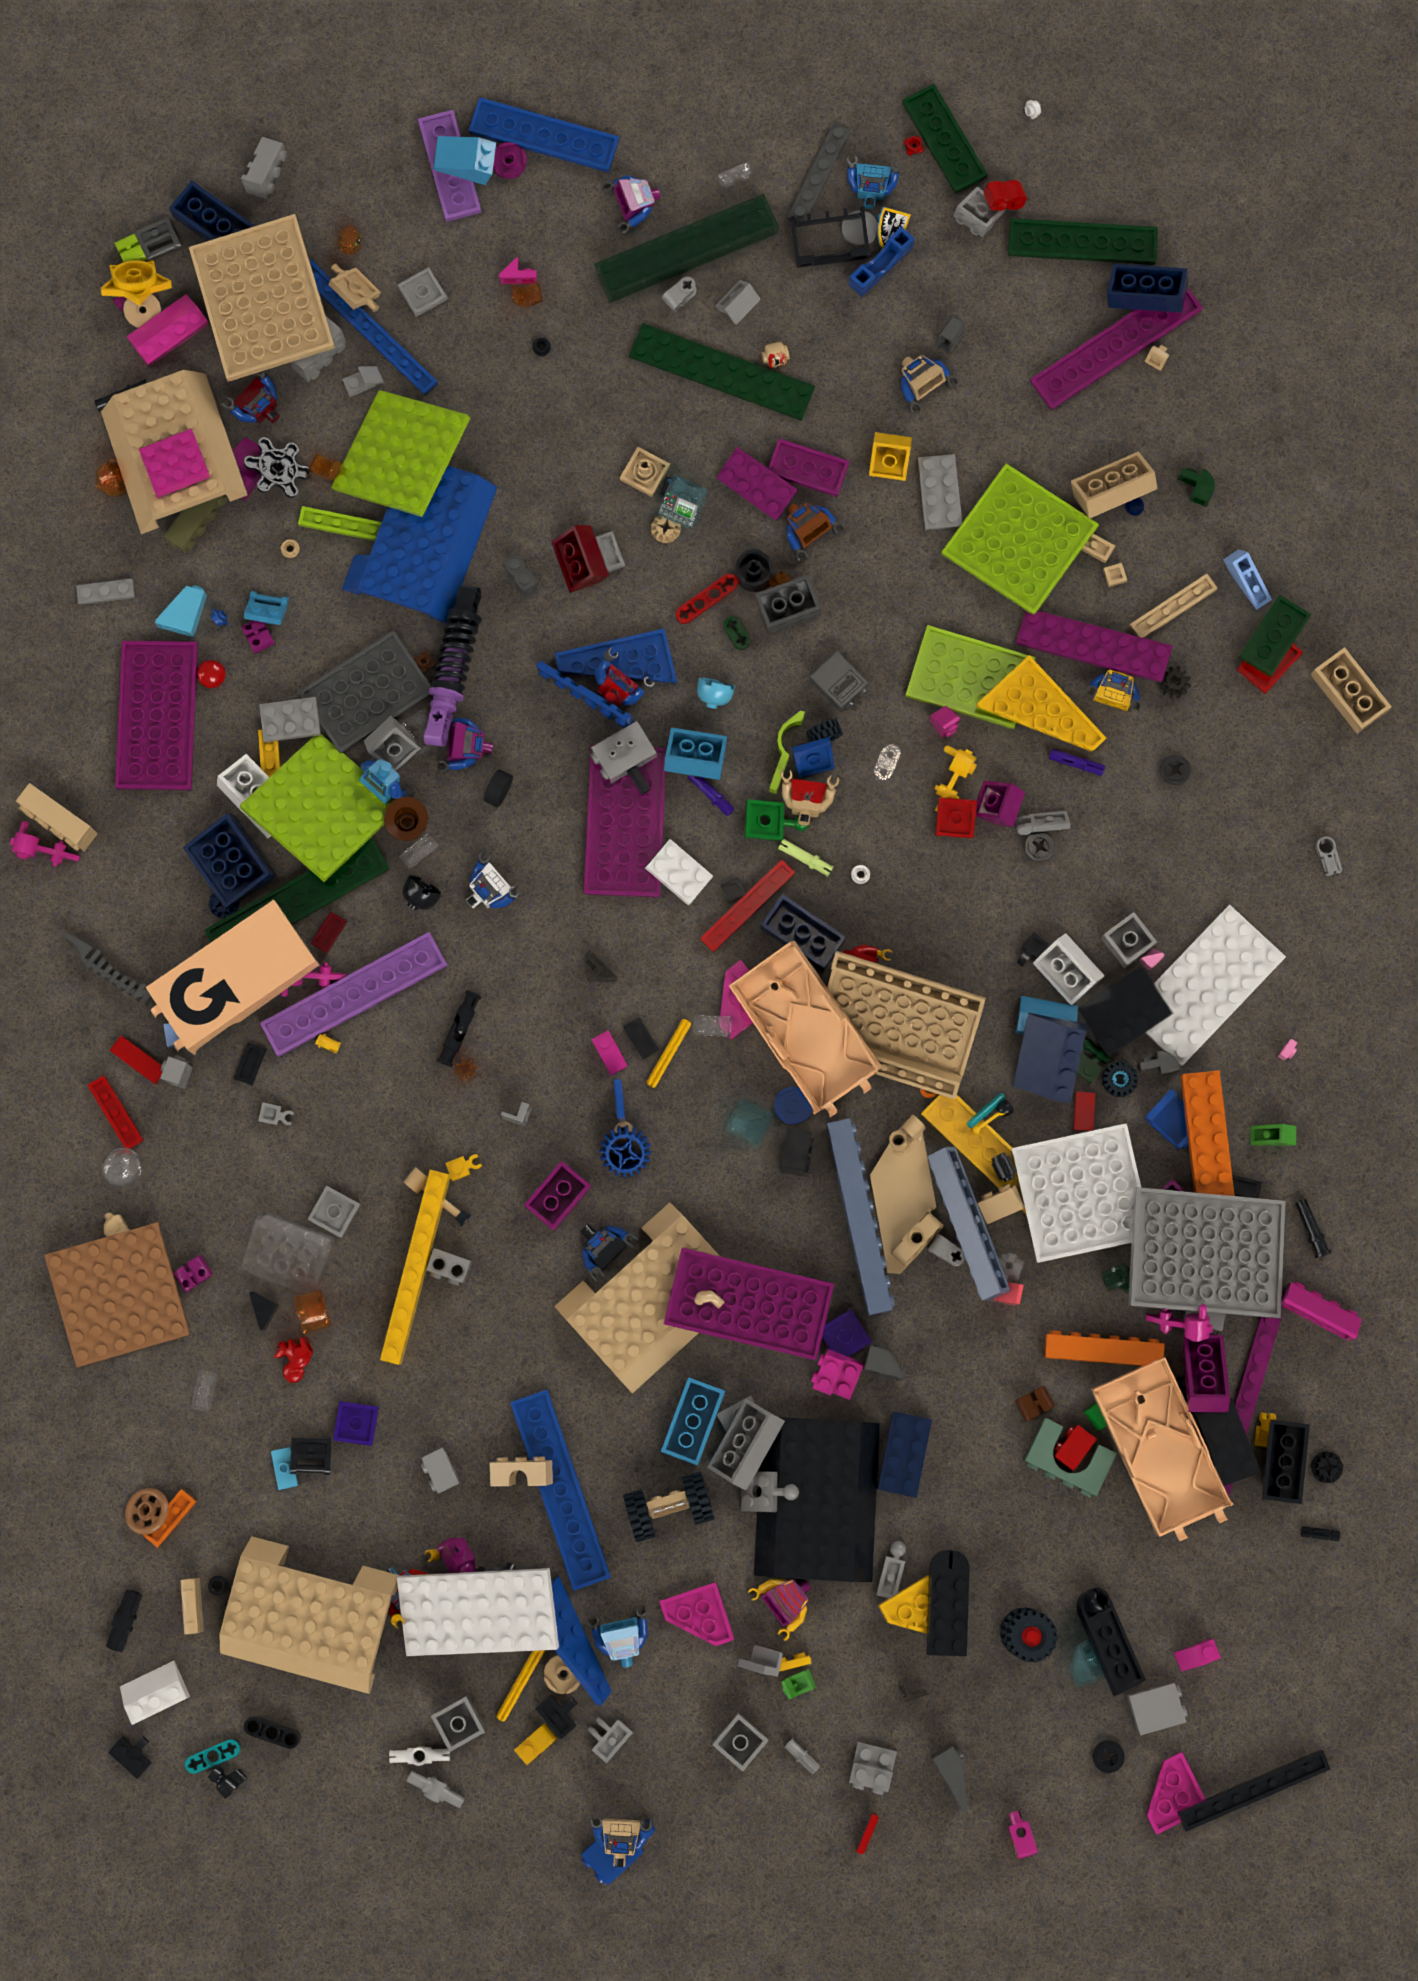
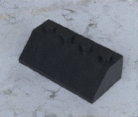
[1262,1419,1310,1504]

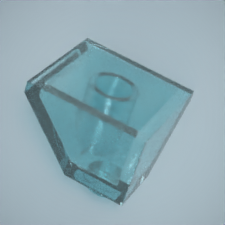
[724,1097,776,1149]
[1069,1639,1105,1688]

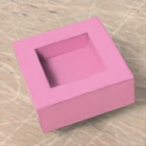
[1278,1039,1297,1061]

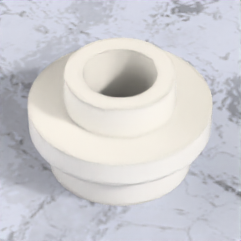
[1025,100,1041,119]
[851,865,870,884]

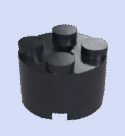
[735,549,773,592]

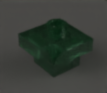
[1100,1263,1130,1294]

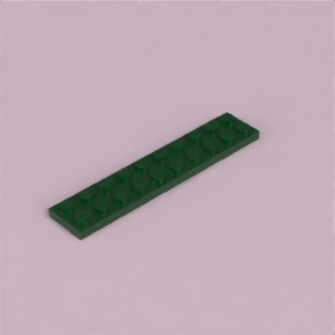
[629,323,815,421]
[204,837,390,942]

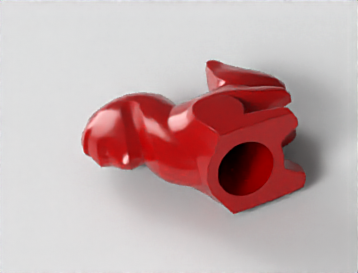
[274,1336,314,1383]

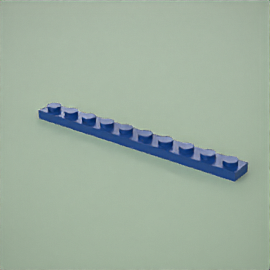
[309,258,438,396]

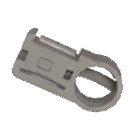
[1315,836,1342,876]

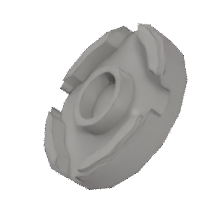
[842,210,878,247]

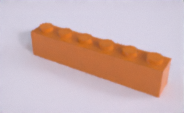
[1044,1331,1165,1366]

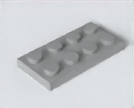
[918,454,962,531]

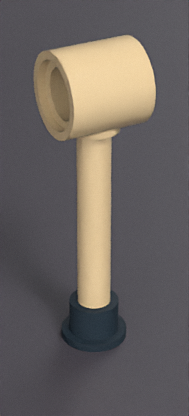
[403,1167,471,1227]

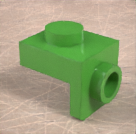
[781,1669,816,1700]

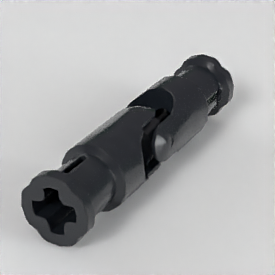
[436,990,482,1067]

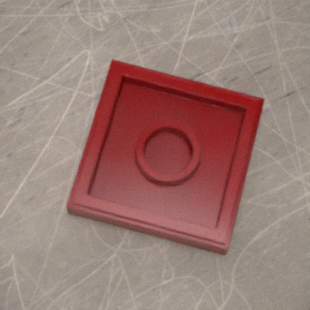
[935,797,977,838]

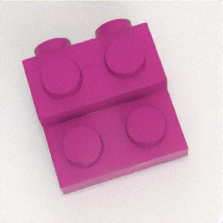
[811,1349,864,1400]

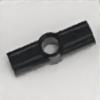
[106,1589,143,1652]

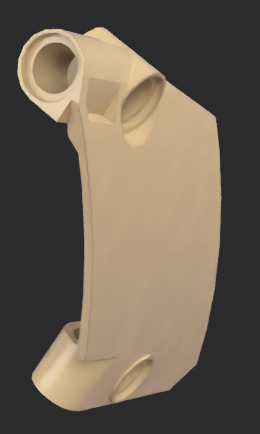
[870,1115,944,1274]

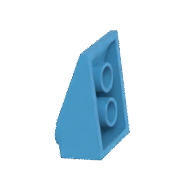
[433,136,496,185]

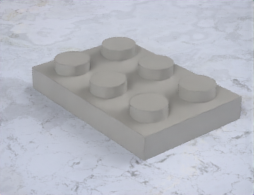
[259,697,321,743]

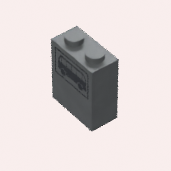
[809,651,869,712]

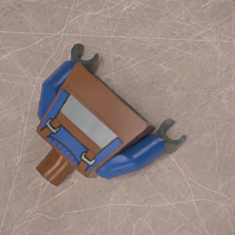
[786,503,844,562]

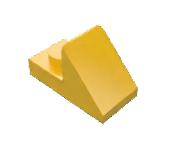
[514,1723,557,1765]

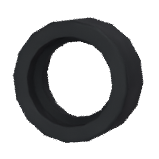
[484,769,513,807]

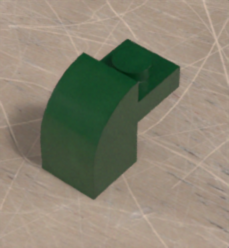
[1178,468,1215,507]

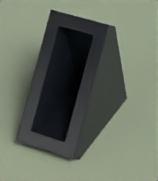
[249,1291,279,1331]

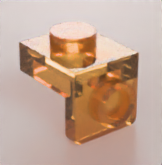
[512,282,543,308]
[309,454,342,480]

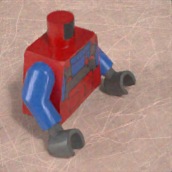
[595,648,654,707]

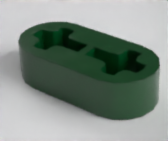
[723,616,750,650]

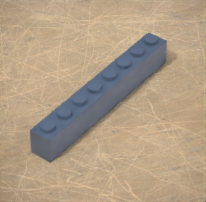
[927,1147,1011,1301]

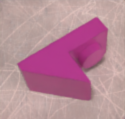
[499,257,537,284]

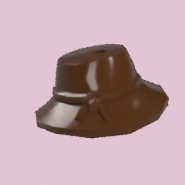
[384,796,429,841]

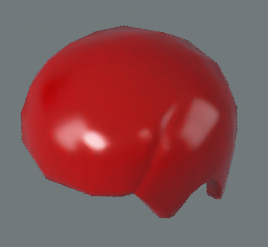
[196,660,226,688]

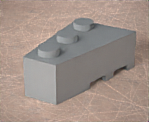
[241,137,287,199]

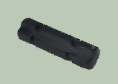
[1301,1526,1340,1541]

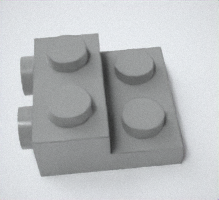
[953,187,1006,237]
[849,1742,897,1795]

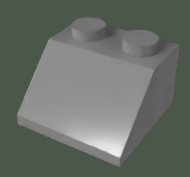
[364,716,421,771]

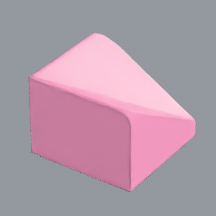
[1139,948,1165,970]

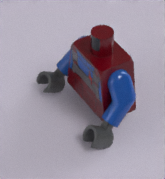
[221,370,280,423]

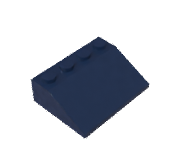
[183,813,277,909]
[1013,1013,1086,1103]

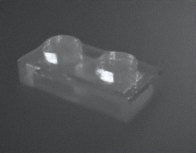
[398,833,439,869]

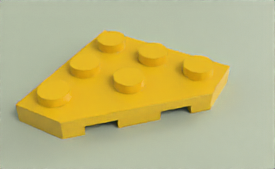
[878,1575,929,1634]

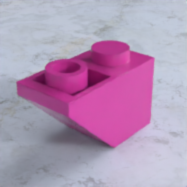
[929,706,960,738]

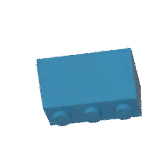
[1015,996,1078,1035]

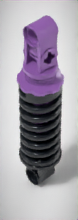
[424,586,482,747]

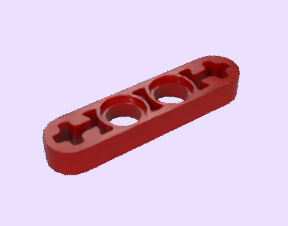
[676,574,738,624]

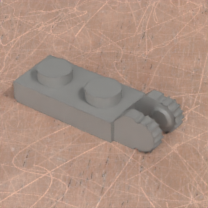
[1015,811,1070,835]

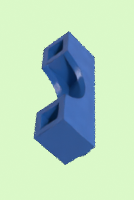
[849,226,915,297]

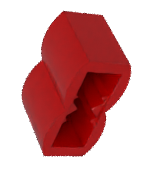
[983,180,1027,211]

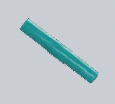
[967,1093,1005,1128]

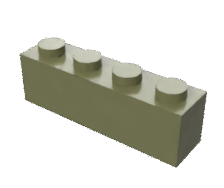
[163,494,228,554]

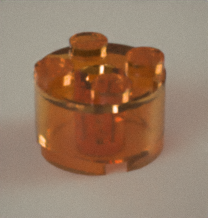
[293,1289,331,1334]

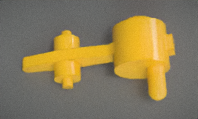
[934,746,977,811]

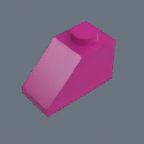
[591,1030,627,1075]
[1174,1638,1221,1672]

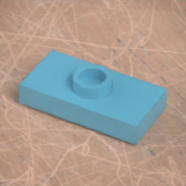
[271,1447,298,1490]

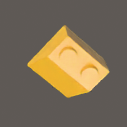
[869,432,912,481]

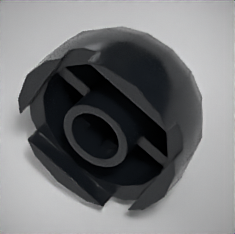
[403,875,441,910]

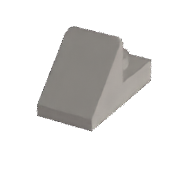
[342,366,384,397]

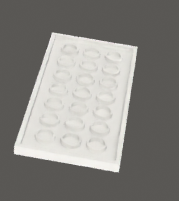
[1146,904,1286,1067]
[397,1568,559,1656]

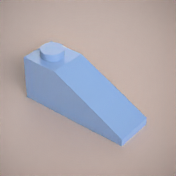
[1223,549,1272,610]

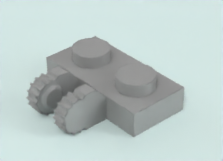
[588,1717,633,1764]

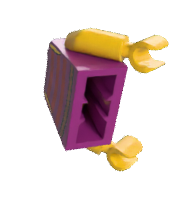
[748,1578,811,1640]

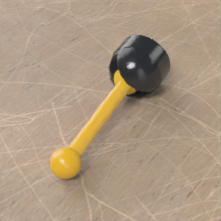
[973,1100,1014,1133]

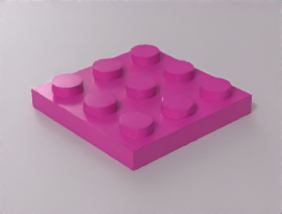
[139,428,211,498]

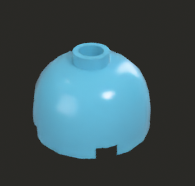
[697,677,735,709]

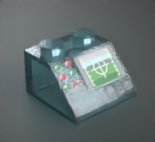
[658,475,708,530]

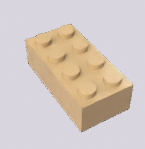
[1071,451,1158,519]
[1311,647,1392,734]
[16,783,98,851]

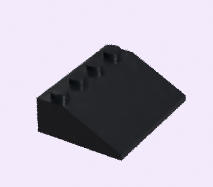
[1078,966,1175,1057]

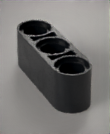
[243,1716,301,1749]

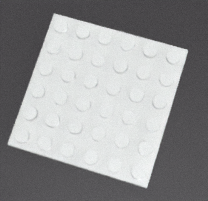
[1012,1123,1141,1263]

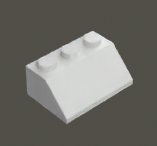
[1033,933,1105,1005]
[120,1660,190,1725]

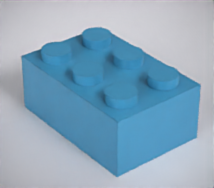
[664,727,727,780]

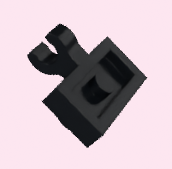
[535,1695,577,1739]
[108,1736,152,1779]

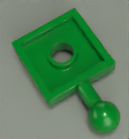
[744,799,808,841]

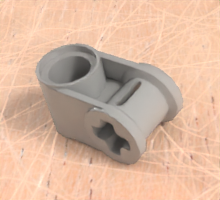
[662,277,696,313]
[927,1234,965,1266]

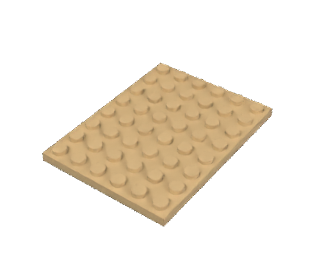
[189,214,335,382]

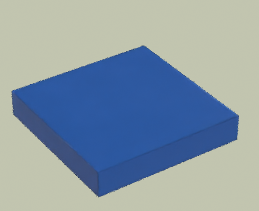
[792,737,835,778]
[613,1079,626,1122]

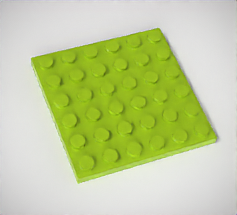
[331,390,470,517]
[941,464,1099,615]
[240,734,395,882]

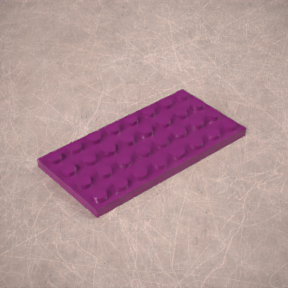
[115,641,198,791]
[584,745,667,898]
[663,1247,834,1360]

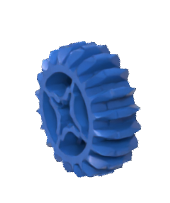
[599,1125,652,1178]

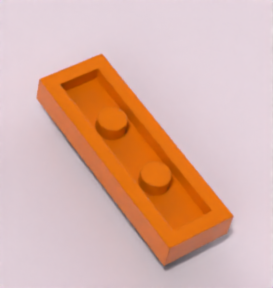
[143,1489,197,1548]

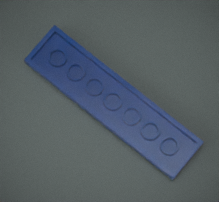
[469,97,620,173]

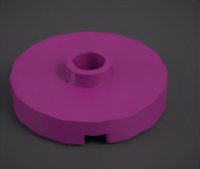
[493,142,527,179]

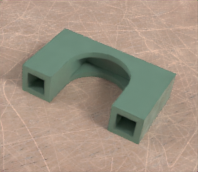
[1024,1418,1117,1498]

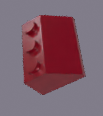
[551,525,609,593]

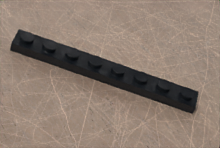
[1177,1749,1330,1832]

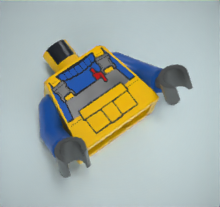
[1083,670,1142,713]

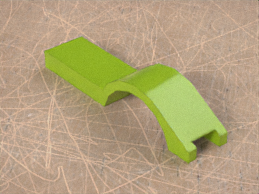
[769,710,805,794]

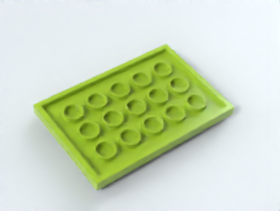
[905,625,1036,729]

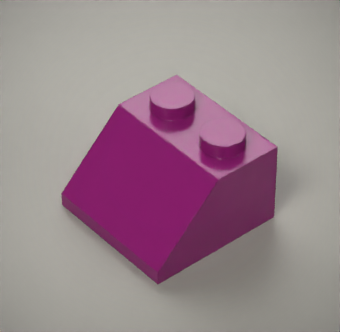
[975,781,1025,827]

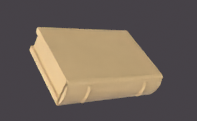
[181,1578,204,1635]

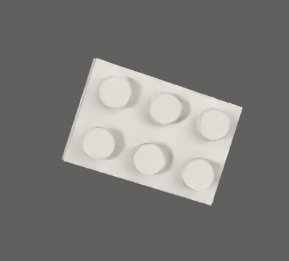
[645,839,713,905]

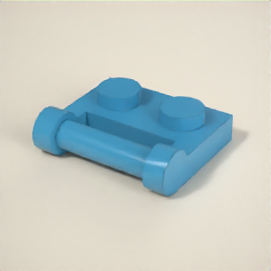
[244,591,289,625]

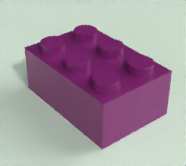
[524,1161,592,1232]

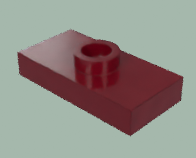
[310,911,347,954]

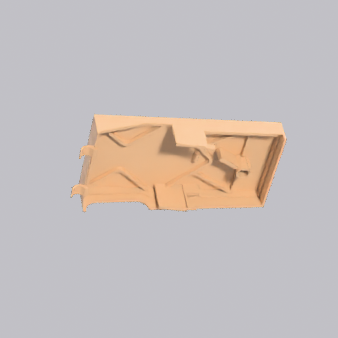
[1091,1357,1234,1541]

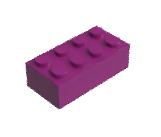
[1182,1335,1230,1412]

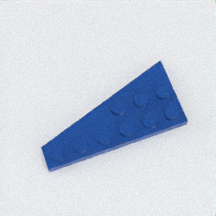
[555,628,677,684]
[536,661,635,729]

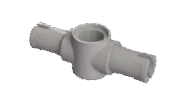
[406,1770,465,1808]

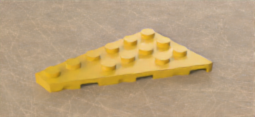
[976,655,1106,752]

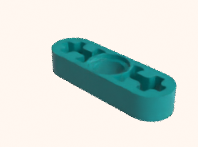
[185,1739,241,1774]

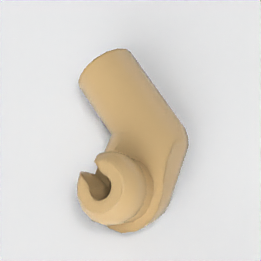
[694,1290,725,1309]

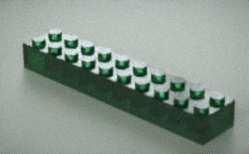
[594,194,779,304]

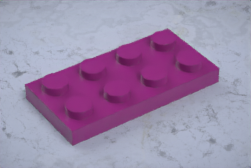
[769,438,850,498]
[716,447,798,521]

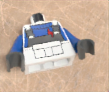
[466,850,523,909]

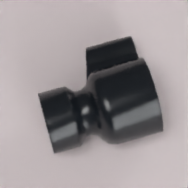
[208,1766,247,1799]

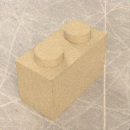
[977,1184,1025,1224]

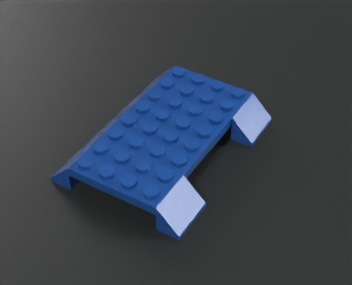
[342,466,497,624]

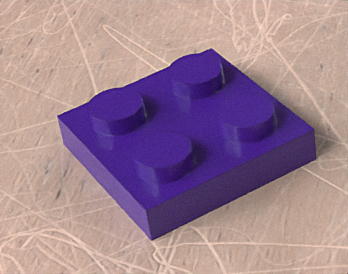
[822,1309,872,1357]
[333,1401,379,1446]

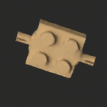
[328,263,381,312]

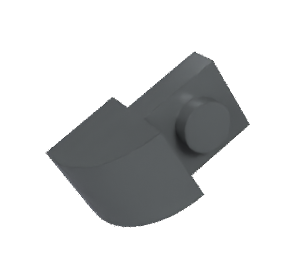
[1138,1051,1181,1076]

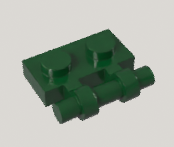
[1077,1038,1111,1084]

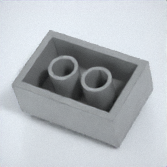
[290,317,346,382]

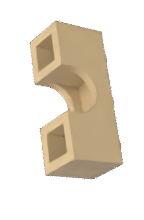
[490,1456,553,1486]

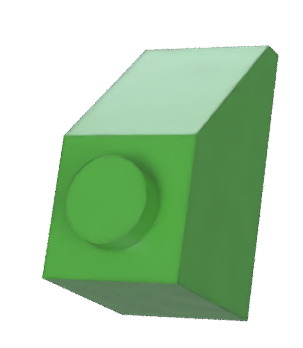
[1250,1124,1296,1146]

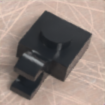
[1017,932,1048,967]

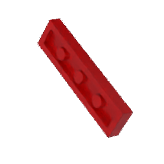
[87,1075,144,1151]

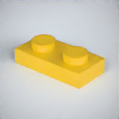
[779,1652,812,1672]

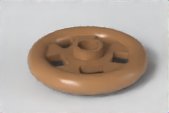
[125,1488,169,1535]

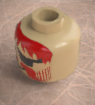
[761,342,790,368]

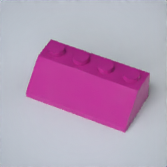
[126,294,209,367]
[1281,1281,1362,1341]

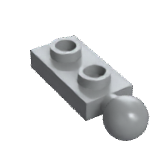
[876,1541,906,1598]

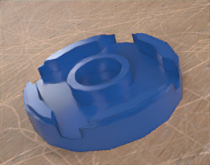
[774,1086,812,1125]

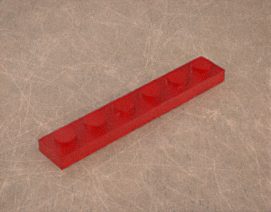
[700,860,795,953]

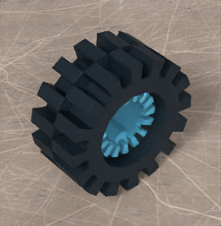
[806,719,843,742]
[1102,1061,1138,1097]

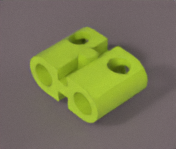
[114,234,147,262]

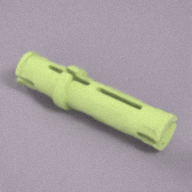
[778,839,834,877]

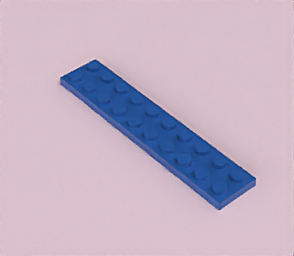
[510,1390,611,1591]

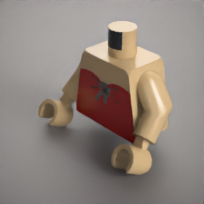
[781,770,840,825]

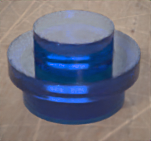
[1125,498,1144,516]

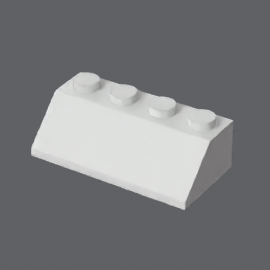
[217,754,271,838]

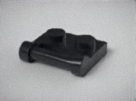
[290,1438,331,1475]

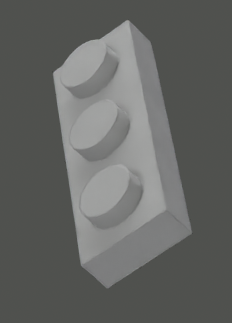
[76,579,135,605]

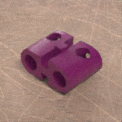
[241,620,275,654]
[173,1255,214,1293]

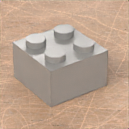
[1101,912,1157,969]
[431,1695,487,1752]
[712,1712,769,1772]

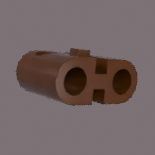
[1015,1386,1055,1422]

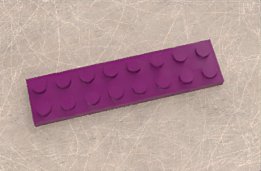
[1016,611,1173,683]

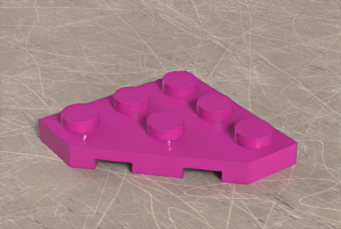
[719,960,753,1040]
[659,1582,734,1646]
[1146,1752,1205,1835]

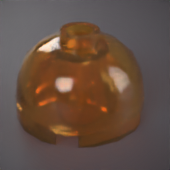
[95,458,127,497]

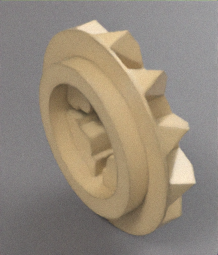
[651,513,681,543]

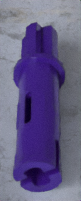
[1049,748,1105,776]
[688,775,734,816]

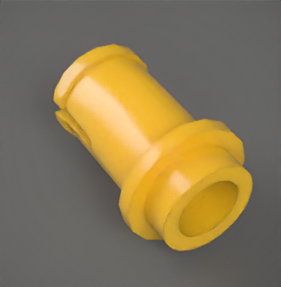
[315,1034,341,1054]

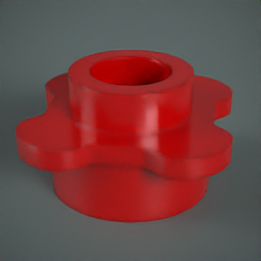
[904,136,924,156]

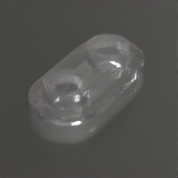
[717,163,753,188]
[874,744,900,782]

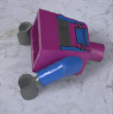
[603,175,660,235]
[438,718,493,773]

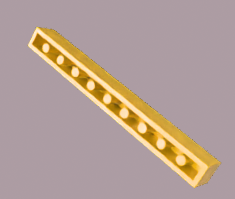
[380,1170,451,1365]

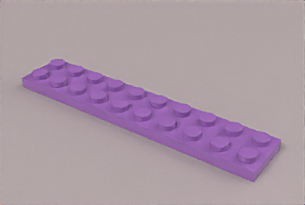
[260,932,448,1057]

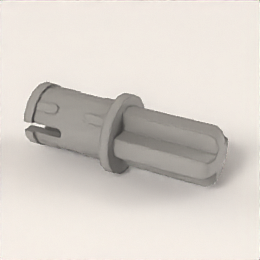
[784,1738,820,1774]

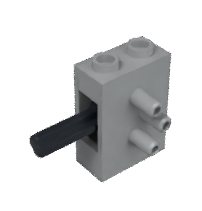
[590,721,657,794]

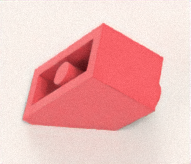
[991,1282,1024,1306]

